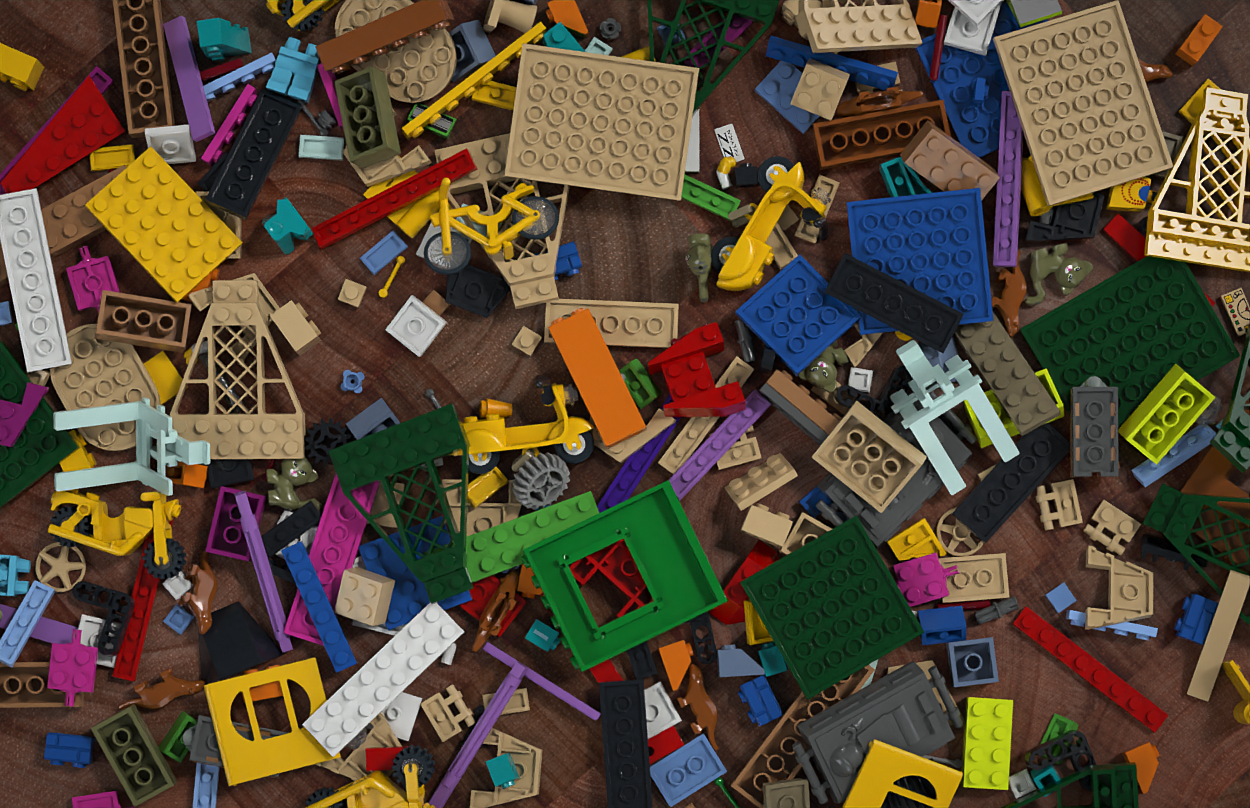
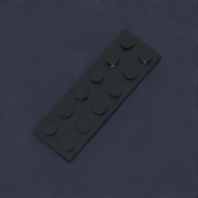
[205,89,302,220]
[824,253,964,353]
[952,423,1070,544]
[599,679,653,808]

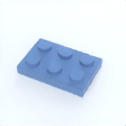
[754,61,820,134]
[650,733,727,807]

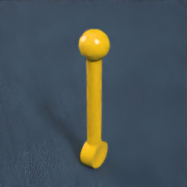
[379,256,405,298]

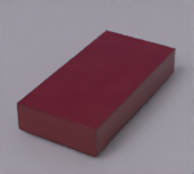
[200,58,244,84]

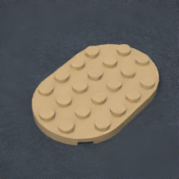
[335,0,457,103]
[50,324,161,451]

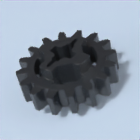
[304,418,352,467]

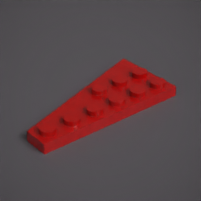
[0,76,125,194]

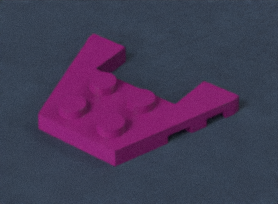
[0,382,49,447]

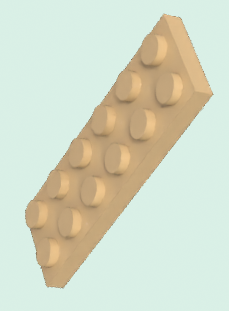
[544,299,679,348]

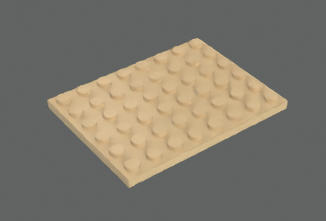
[993,0,1174,206]
[505,43,699,201]

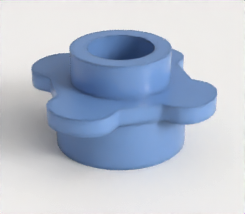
[341,370,365,394]

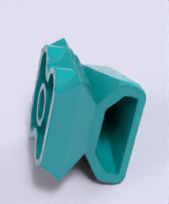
[262,197,313,255]

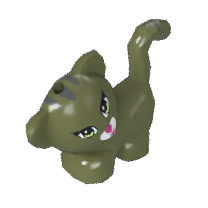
[686,234,712,303]
[1025,243,1093,306]
[798,340,848,393]
[266,457,323,515]

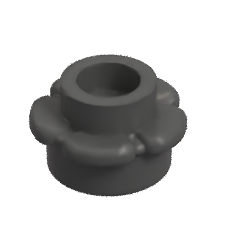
[600,18,621,39]
[318,109,337,129]

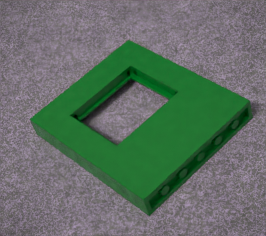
[521,480,728,673]

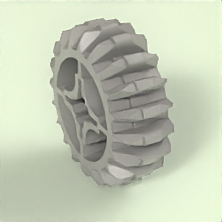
[512,452,570,510]

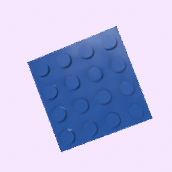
[735,254,861,376]
[359,516,473,630]

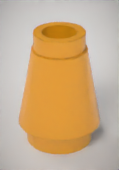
[479,398,512,419]

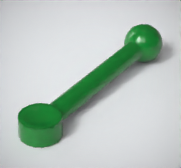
[715,777,740,808]

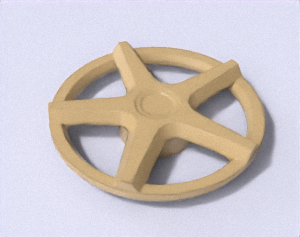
[936,507,983,557]
[36,542,86,592]

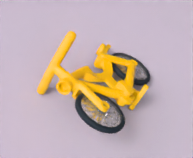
[424,178,559,275]

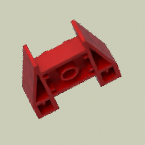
[648,322,746,417]
[569,539,654,619]

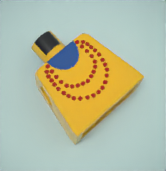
[1106,176,1158,212]

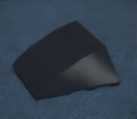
[198,601,284,689]

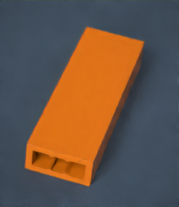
[548,308,647,449]

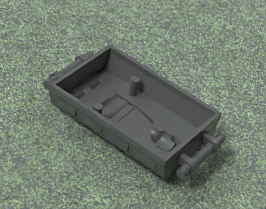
[815,391,978,549]
[792,661,963,804]

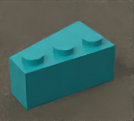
[197,18,252,62]

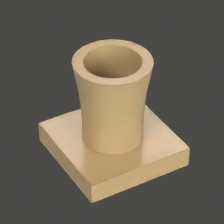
[482,0,537,34]

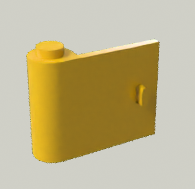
[363,156,440,239]
[1021,158,1094,216]
[1221,660,1250,724]

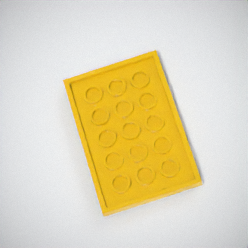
[85,146,243,303]

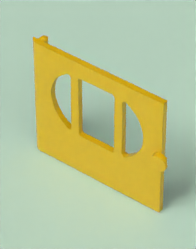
[204,658,341,786]
[842,739,963,808]

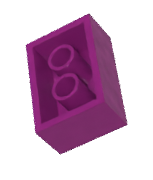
[205,486,267,562]

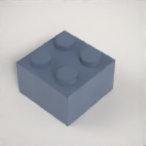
[946,637,999,687]

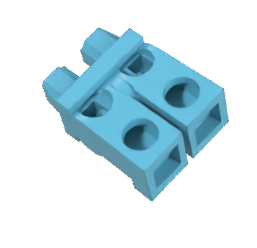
[266,37,321,103]
[0,554,31,597]

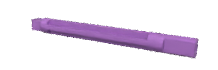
[234,491,293,653]
[428,662,528,808]

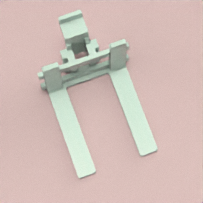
[890,340,1019,495]
[53,397,210,496]

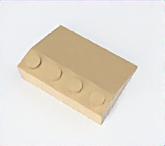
[812,401,927,513]

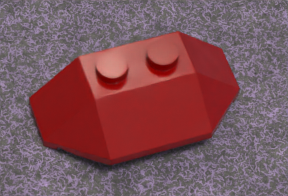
[708,540,779,625]

